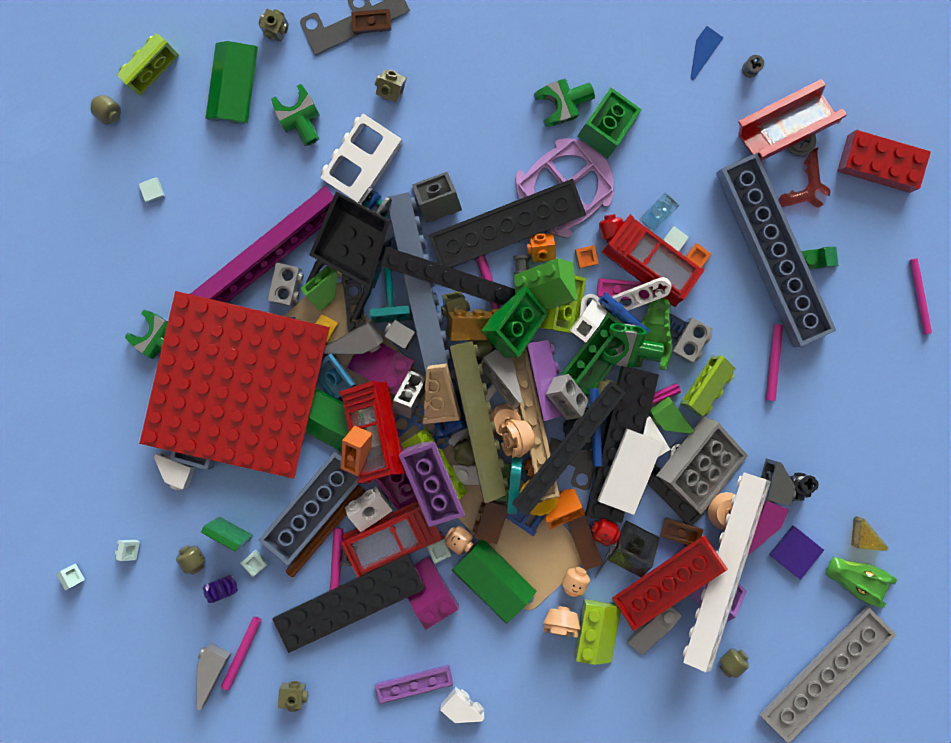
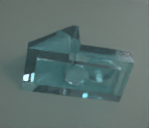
[639,192,679,232]

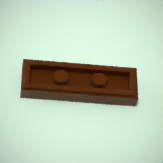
[567,515,603,570]

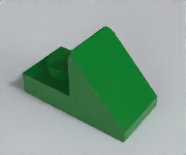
[801,247,839,270]

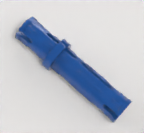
[598,292,650,335]

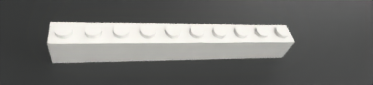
[683,473,771,672]

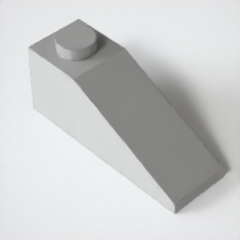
[324,320,385,354]
[479,349,523,411]
[627,606,682,655]
[197,643,231,710]

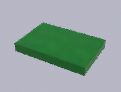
[201,517,253,552]

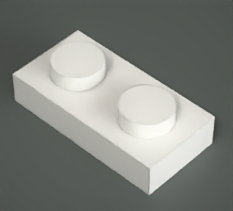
[453,464,480,485]

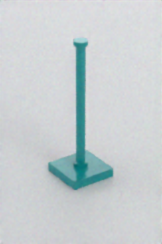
[370,200,413,323]

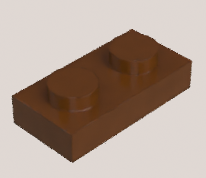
[351,9,392,34]
[660,517,703,545]

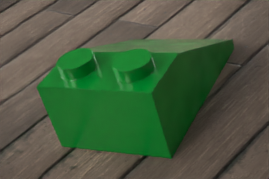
[577,88,642,159]
[481,287,549,357]

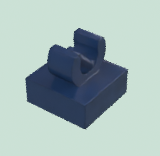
[669,313,687,339]

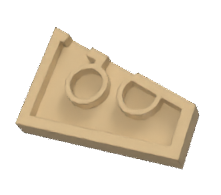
[423,363,461,424]

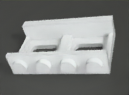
[320,114,403,203]

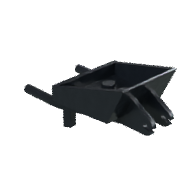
[305,187,394,320]

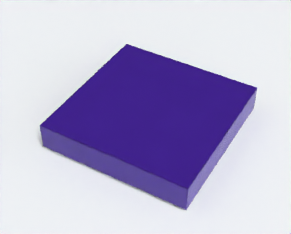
[769,525,824,580]

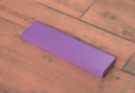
[375,665,454,704]

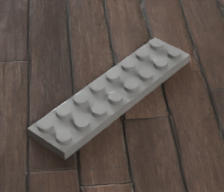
[759,606,896,743]

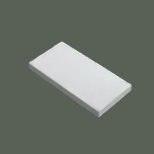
[598,428,663,515]

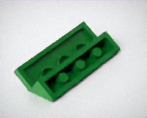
[205,41,258,124]
[561,312,623,396]
[305,388,367,452]
[451,539,537,624]

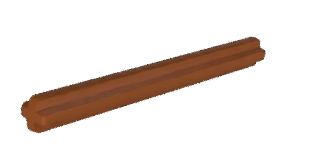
[286,485,365,577]

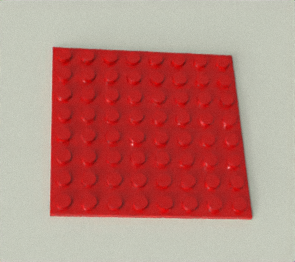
[139,291,330,479]

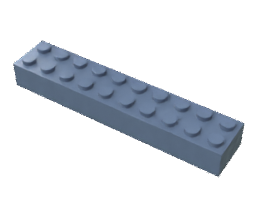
[716,153,836,347]
[389,192,456,384]

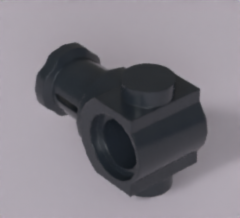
[790,473,819,501]

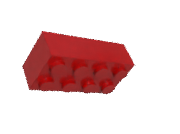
[837,130,931,193]

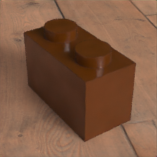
[472,500,507,544]

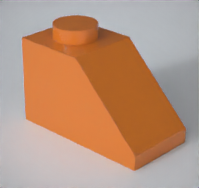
[341,426,372,476]
[545,488,585,530]

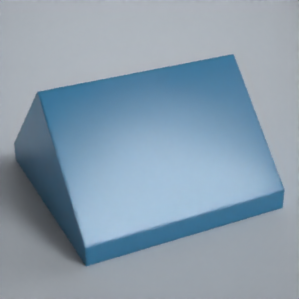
[317,353,357,399]

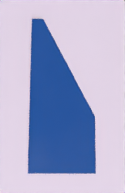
[691,26,724,80]

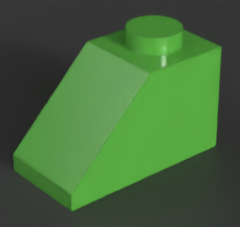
[301,266,338,311]
[650,396,694,434]

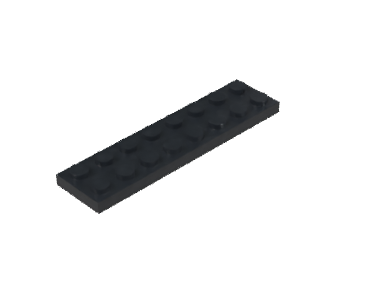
[429,178,586,268]
[585,366,659,523]
[272,554,426,653]

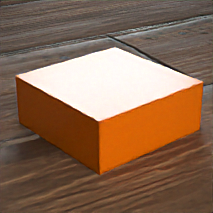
[685,243,711,268]
[575,245,599,269]

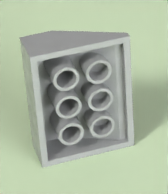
[656,416,748,514]

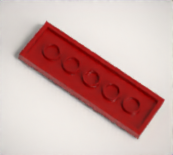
[612,535,728,631]

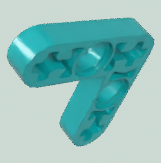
[507,456,522,514]

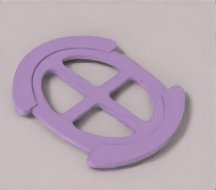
[516,138,614,238]

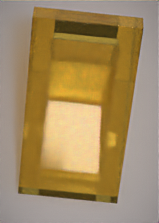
[851,516,889,551]

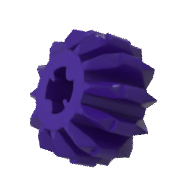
[203,575,238,603]

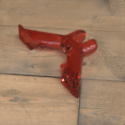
[778,147,831,207]

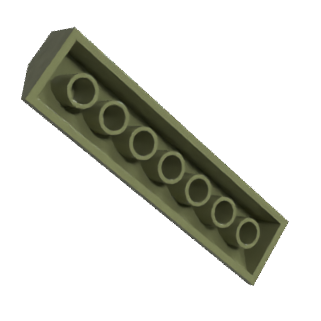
[449,341,509,503]

